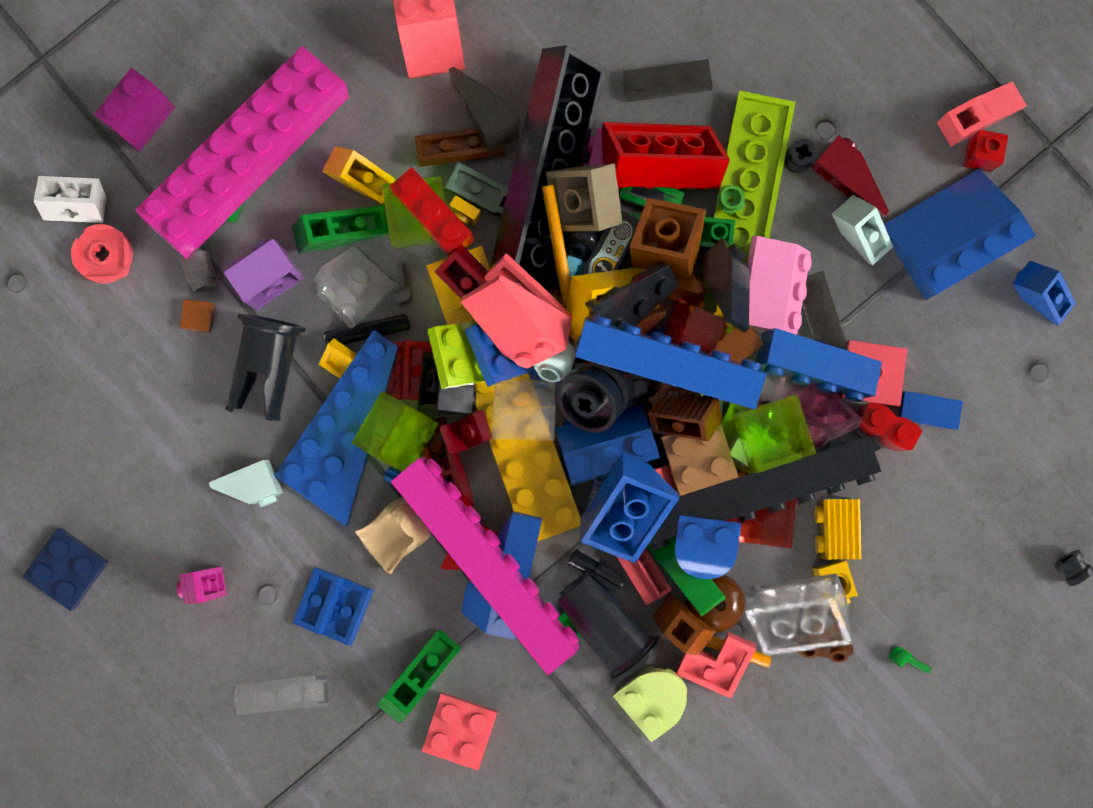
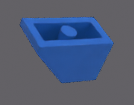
[1013,261,1076,326]

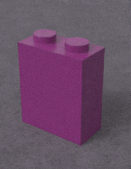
[94,67,176,152]

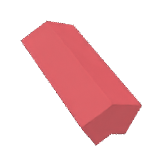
[617,548,671,606]

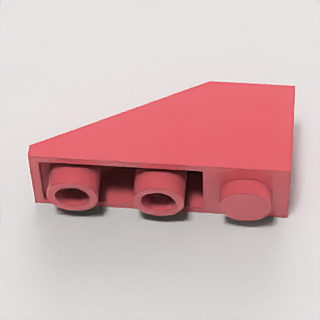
[937,81,1027,147]

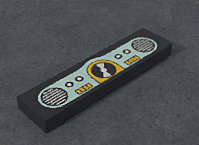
[564,210,639,308]

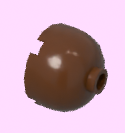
[685,575,745,632]

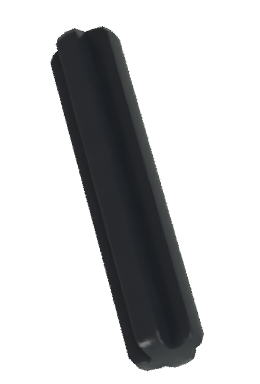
[324,314,410,345]

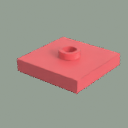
[840,340,907,407]

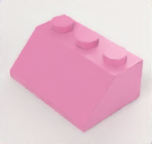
[747,236,812,335]

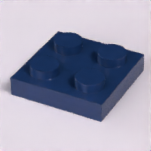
[23,528,109,611]

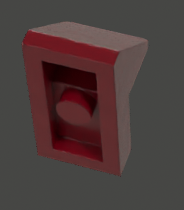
[440,410,493,455]

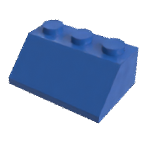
[555,403,660,486]
[580,453,679,563]

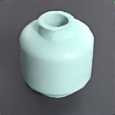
[534,341,576,382]

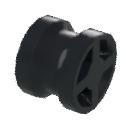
[1054,550,1093,586]

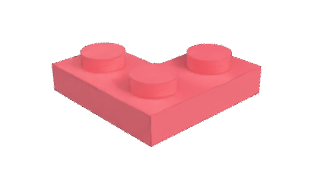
[676,632,756,698]

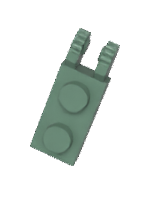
[444,162,509,217]

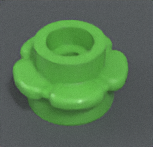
[716,185,745,214]

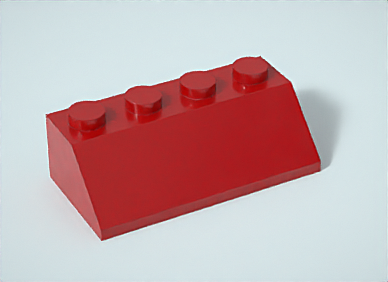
[602,122,730,190]

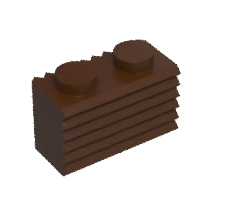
[648,389,722,442]

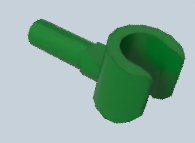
[889,646,932,673]

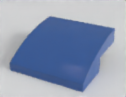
[293,567,374,646]

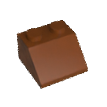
[629,198,706,279]

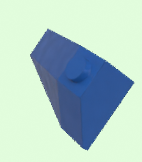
[461,511,542,640]

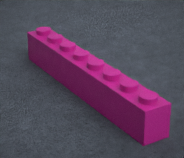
[391,457,580,675]

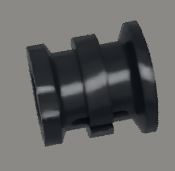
[784,139,817,173]

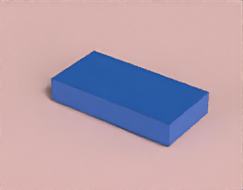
[899,391,963,430]

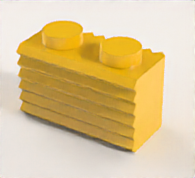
[814,499,861,560]

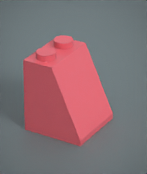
[393,0,465,79]

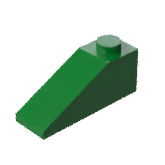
[291,205,390,254]
[377,629,462,724]

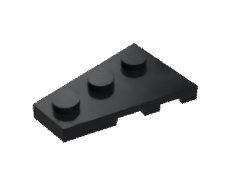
[585,261,679,328]

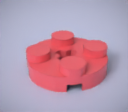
[71,224,133,284]

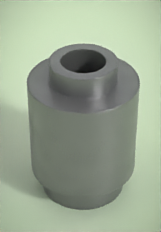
[180,247,217,293]

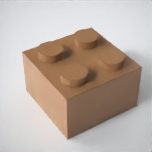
[658,422,738,496]

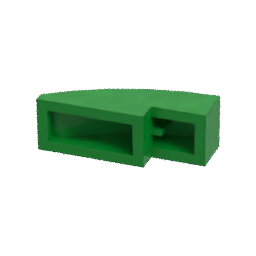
[646,537,725,616]

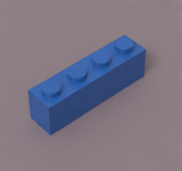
[756,328,882,402]

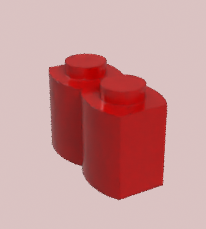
[853,402,923,452]

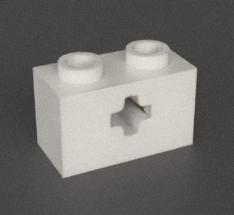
[34,176,107,223]

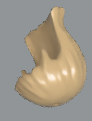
[355,497,432,574]

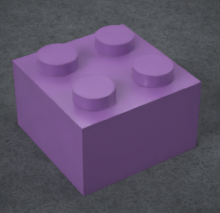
[223,238,304,311]

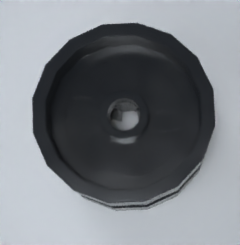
[556,359,635,433]

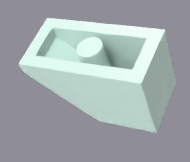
[832,195,893,265]
[208,460,283,507]

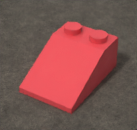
[461,275,572,369]

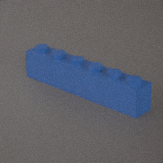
[574,314,767,409]

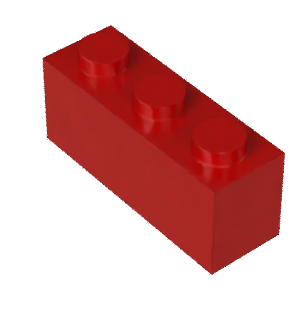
[389,167,474,257]

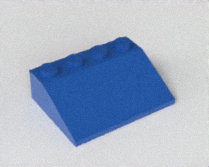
[884,169,1036,301]

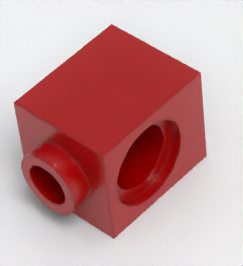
[963,129,1009,172]

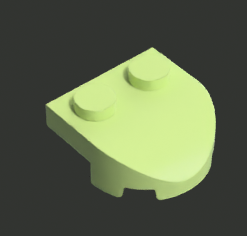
[613,666,687,742]

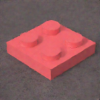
[422,692,498,770]

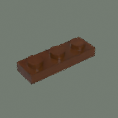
[415,124,505,167]

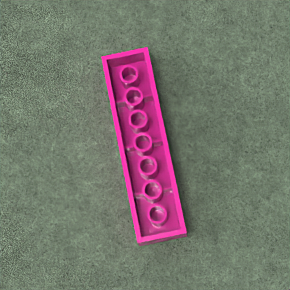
[135,45,349,259]

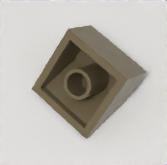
[546,163,623,231]

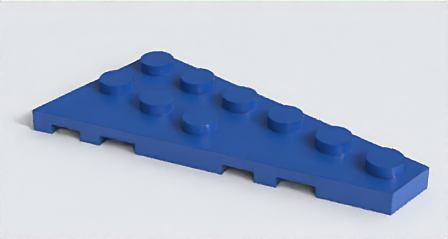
[274,330,400,526]

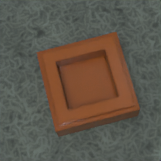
[180,299,215,333]

